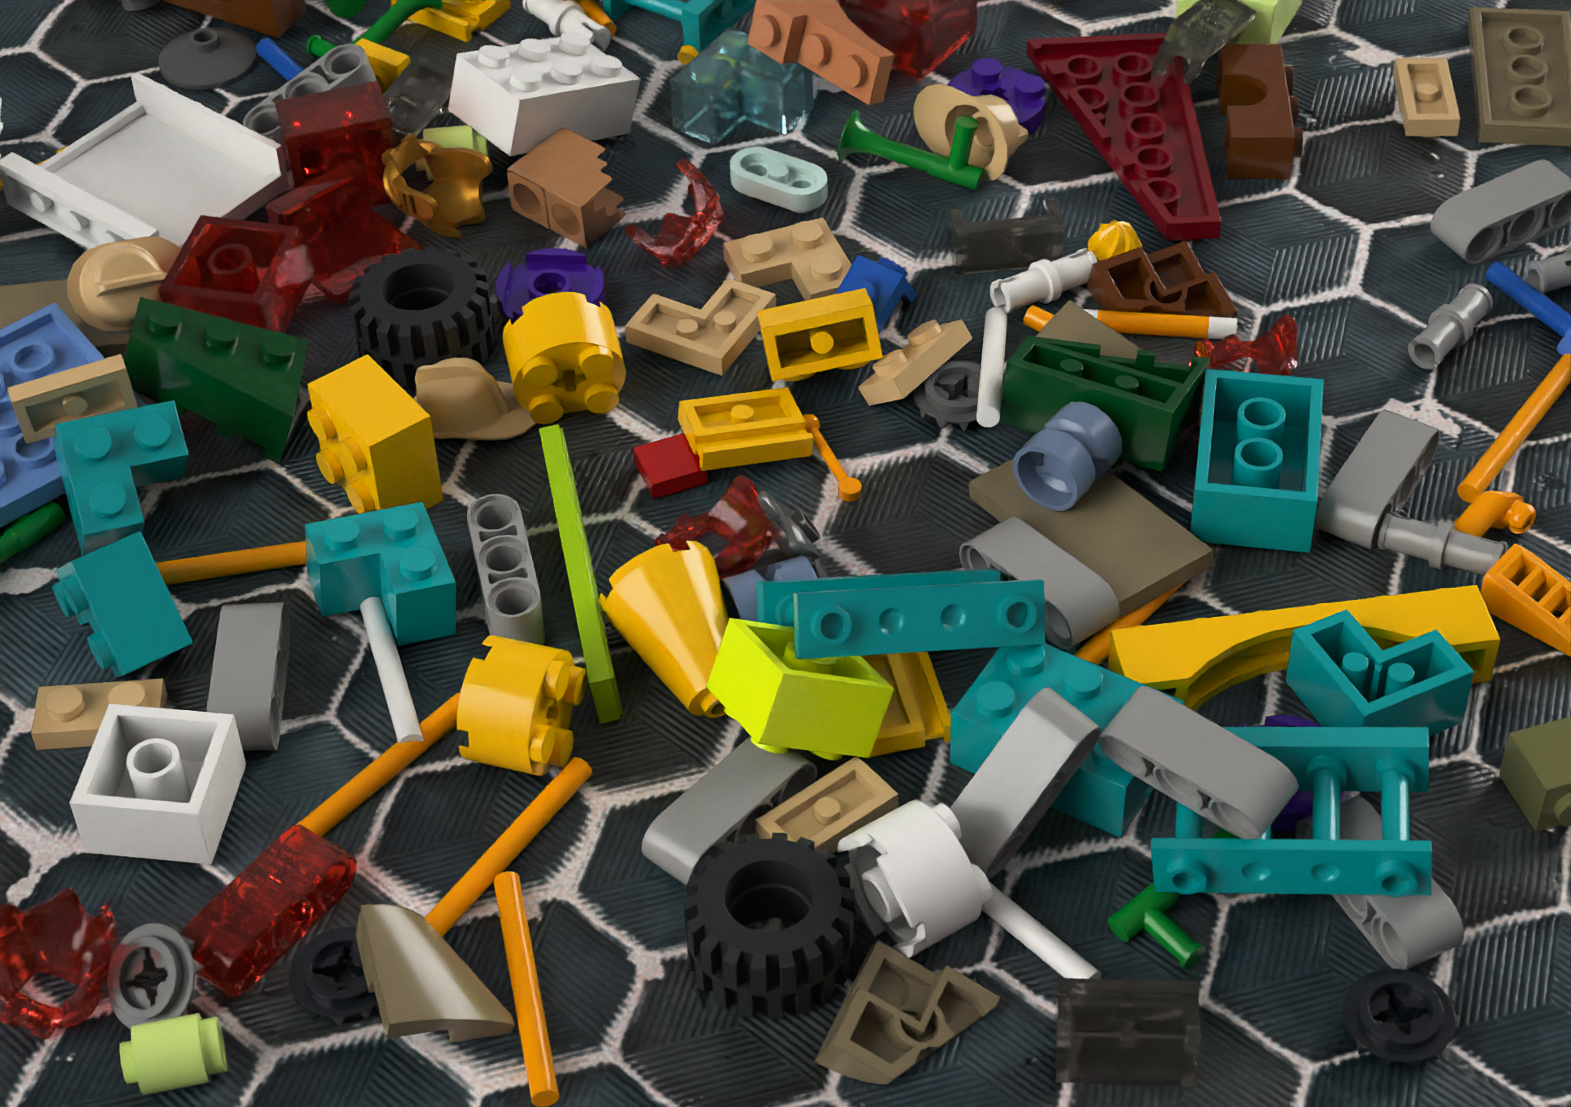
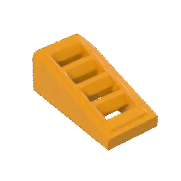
[1481,543,1571,657]

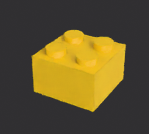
[307,354,444,514]

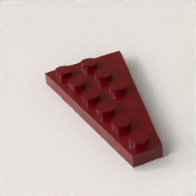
[1026,32,1221,241]

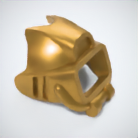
[382,134,493,238]

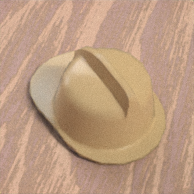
[913,83,1028,181]
[67,237,195,331]
[413,357,536,440]

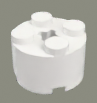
[838,800,993,958]

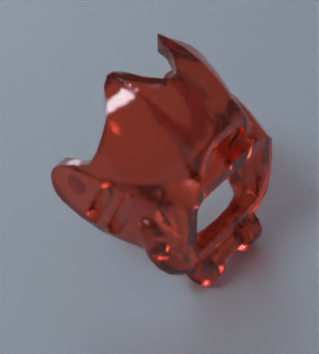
[625,158,726,269]
[1188,315,1298,376]
[654,476,773,579]
[0,887,117,1040]

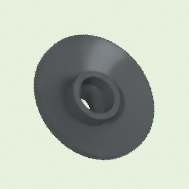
[158,27,258,90]

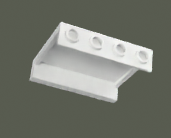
[0,72,289,258]

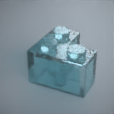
[670,28,813,145]

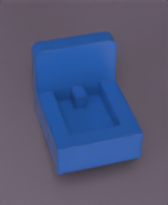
[835,255,917,335]

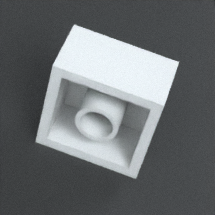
[70,704,246,864]

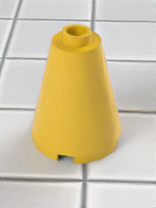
[599,541,729,718]

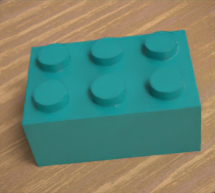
[1190,369,1324,553]
[950,644,1184,838]

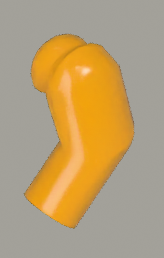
[1454,490,1536,537]

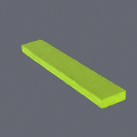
[539,424,623,724]

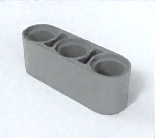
[243,44,381,170]
[1430,159,1571,265]
[1315,409,1440,550]
[467,494,545,645]
[959,517,1120,650]
[206,602,291,752]
[1098,686,1299,839]
[950,687,1102,880]
[642,736,817,885]
[1295,796,1464,970]

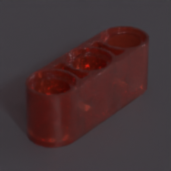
[181,824,357,997]

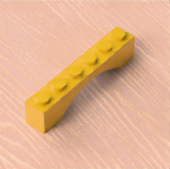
[1108,585,1500,711]

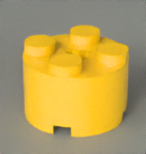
[503,292,626,424]
[457,635,587,776]

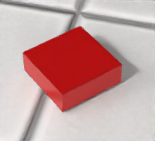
[633,433,708,499]

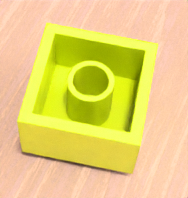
[706,618,894,760]

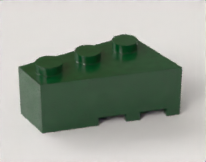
[124,297,309,464]
[999,336,1211,472]

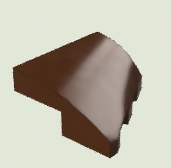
[1087,241,1238,318]

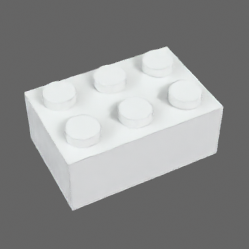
[448,32,641,156]

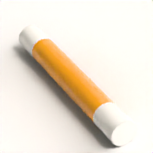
[1083,309,1237,340]

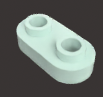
[730,147,828,213]

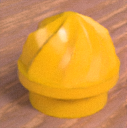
[1087,220,1142,262]

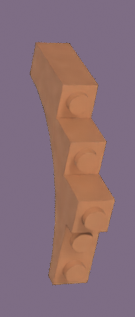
[747,0,894,105]

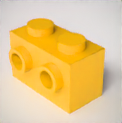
[756,288,883,382]

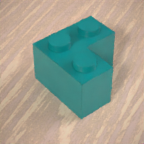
[54,400,189,556]
[305,502,456,646]
[52,531,193,677]
[1286,609,1474,736]

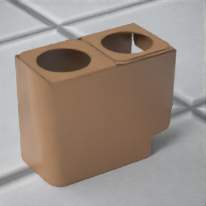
[507,128,625,249]

